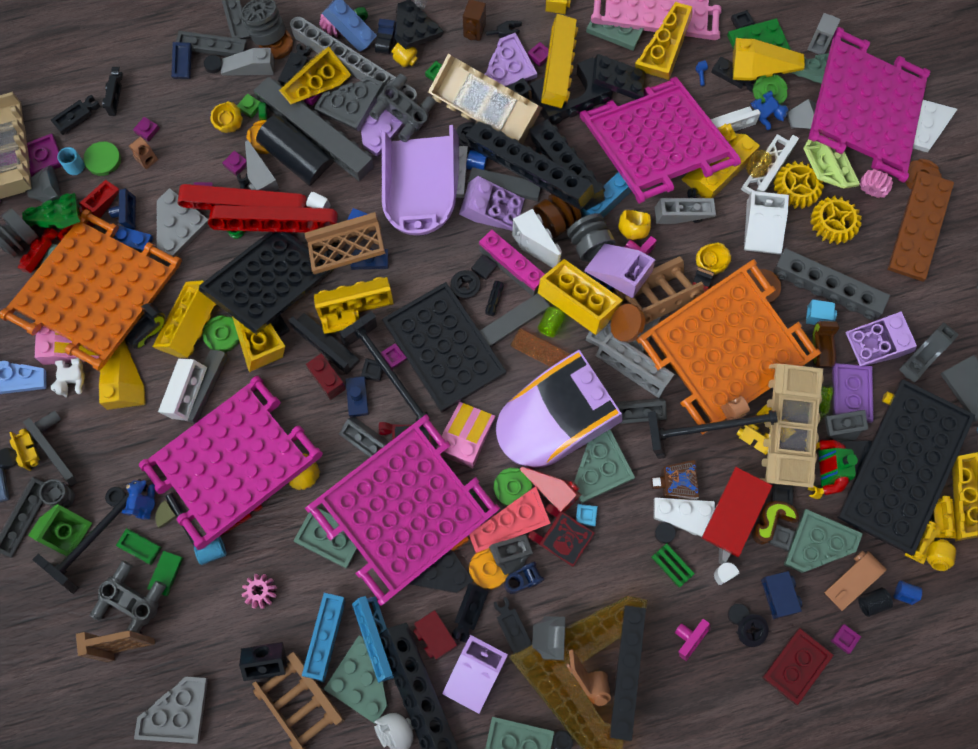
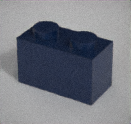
[761,571,802,620]

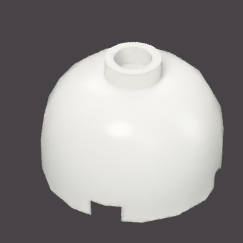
[374,713,414,749]

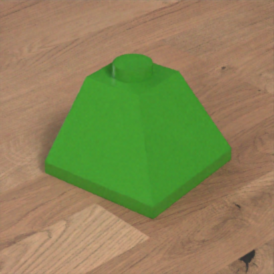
[28,504,92,556]

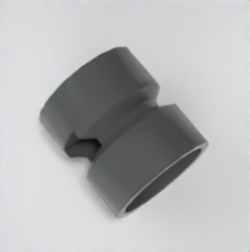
[39,479,75,509]

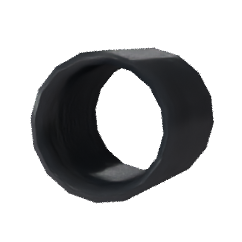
[858,587,893,617]

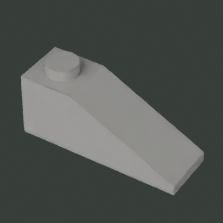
[221,48,275,76]
[245,140,279,192]
[654,198,716,224]

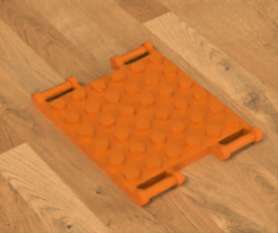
[0,209,182,371]
[636,259,821,435]

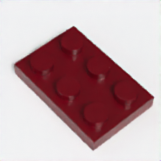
[762,628,834,705]

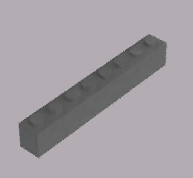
[253,77,374,182]

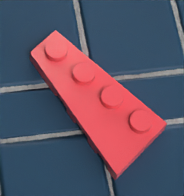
[469,486,551,553]

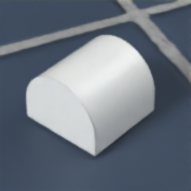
[306,192,331,208]
[714,563,739,585]

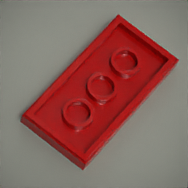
[701,467,773,557]

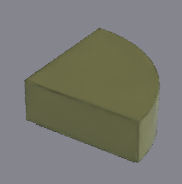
[155,500,177,529]

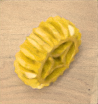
[773,161,824,209]
[810,196,862,245]

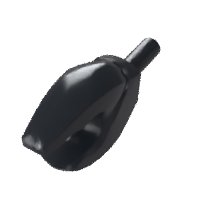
[486,20,522,38]

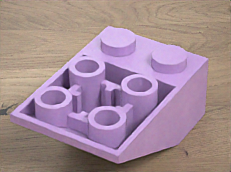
[459,176,524,231]
[585,244,655,298]
[845,311,917,367]
[442,635,508,714]

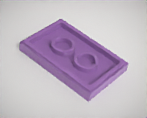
[832,363,874,423]

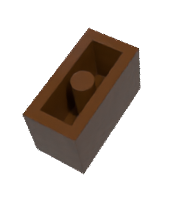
[463,0,486,41]

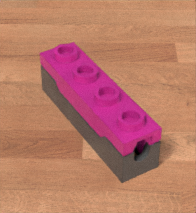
[479,230,545,296]

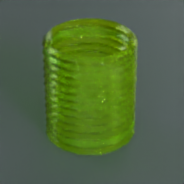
[537,307,566,337]

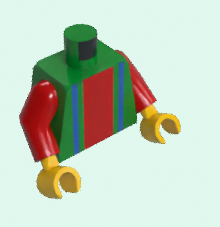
[804,440,858,499]

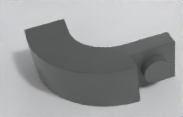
[899,322,959,383]

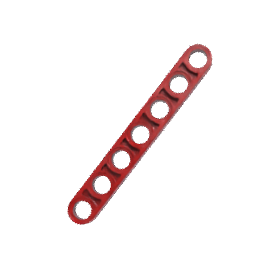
[177,184,307,210]
[208,205,338,233]

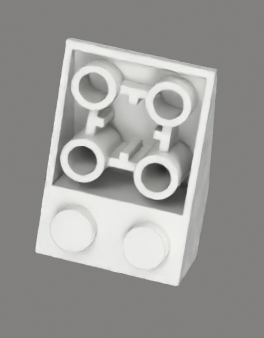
[744,191,789,254]
[512,209,562,268]

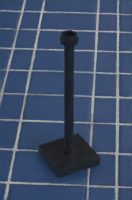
[340,311,428,422]
[648,410,778,459]
[32,479,148,594]

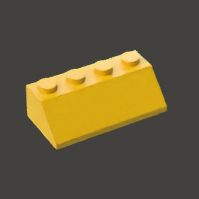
[682,133,760,198]
[538,259,623,335]
[314,277,394,321]
[152,280,217,358]

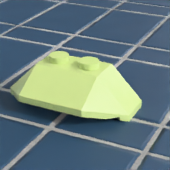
[803,134,860,189]

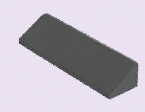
[188,349,229,424]
[614,398,667,424]
[339,417,389,457]
[0,477,44,558]

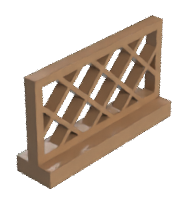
[305,212,385,274]
[76,630,155,662]

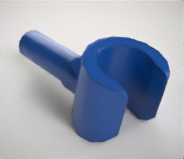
[695,60,708,86]

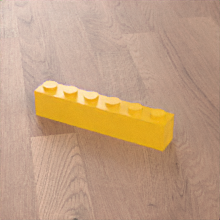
[541,14,578,108]

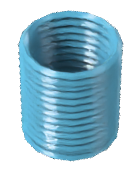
[57,147,85,175]
[194,536,226,565]

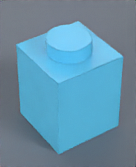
[806,299,837,325]

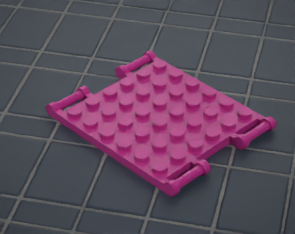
[808,27,930,183]
[580,77,741,204]
[139,376,323,550]
[305,414,500,606]

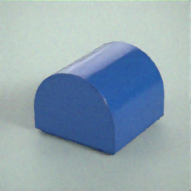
[466,150,488,170]
[893,581,922,605]

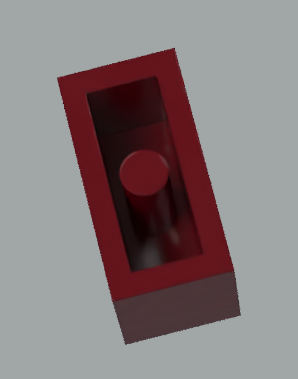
[306,353,346,400]
[413,610,457,660]

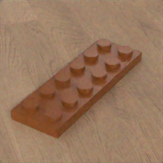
[887,171,954,282]

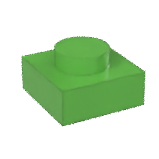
[237,94,260,119]

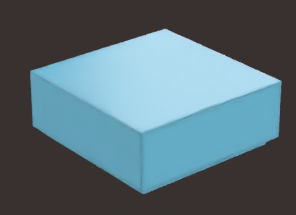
[576,504,598,527]

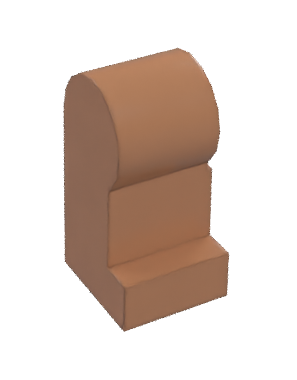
[129,137,158,169]
[720,396,750,420]

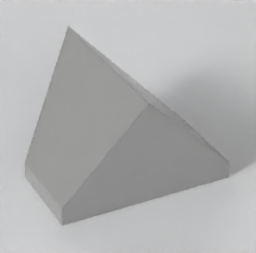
[787,99,817,129]

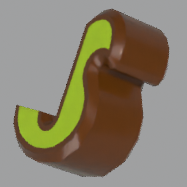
[812,320,840,367]
[752,501,799,545]

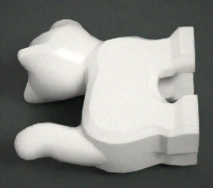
[51,358,85,397]

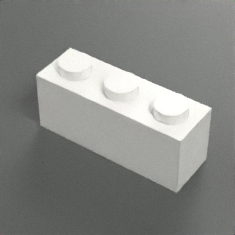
[158,359,207,421]

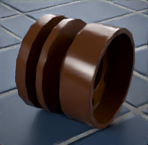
[533,194,582,238]

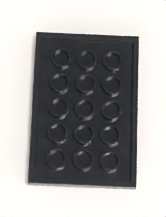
[199,232,333,335]
[382,282,506,413]

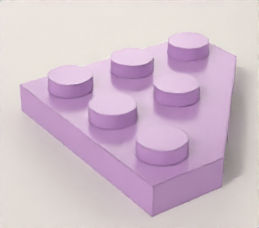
[484,33,537,94]
[361,101,405,157]

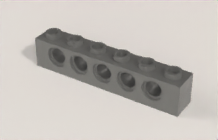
[773,248,890,321]

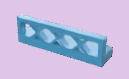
[302,593,346,683]
[352,596,394,683]

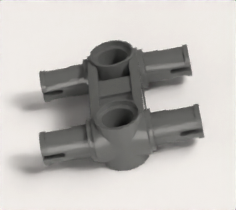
[369,73,436,142]
[89,561,167,633]

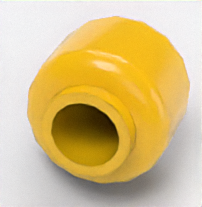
[392,43,418,67]
[927,539,956,571]

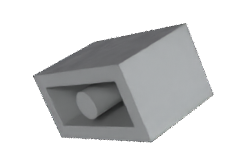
[807,13,840,55]

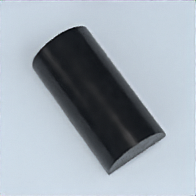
[256,114,334,186]

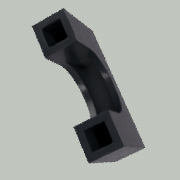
[530,57,612,124]

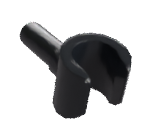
[237,173,250,189]

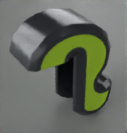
[125,303,165,349]

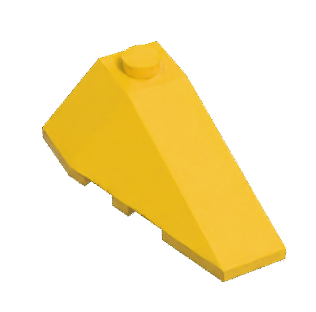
[733,38,805,81]
[279,46,351,105]
[99,339,146,410]

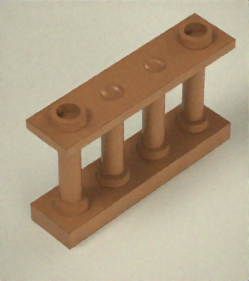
[614,256,704,325]
[252,652,345,749]

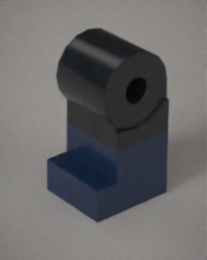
[375,19,396,54]

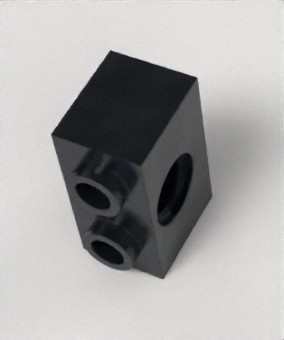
[239,642,287,681]

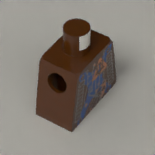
[651,460,699,500]

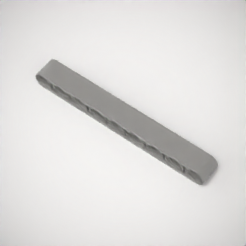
[290,17,418,105]

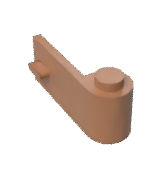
[824,551,887,611]
[567,649,611,706]

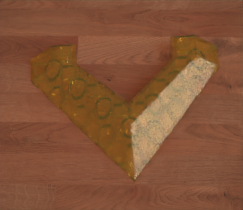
[509,596,648,749]

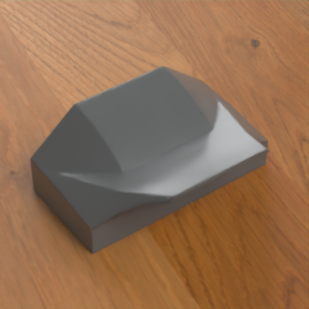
[26,165,61,203]
[824,410,868,441]
[489,535,533,575]
[532,616,565,661]

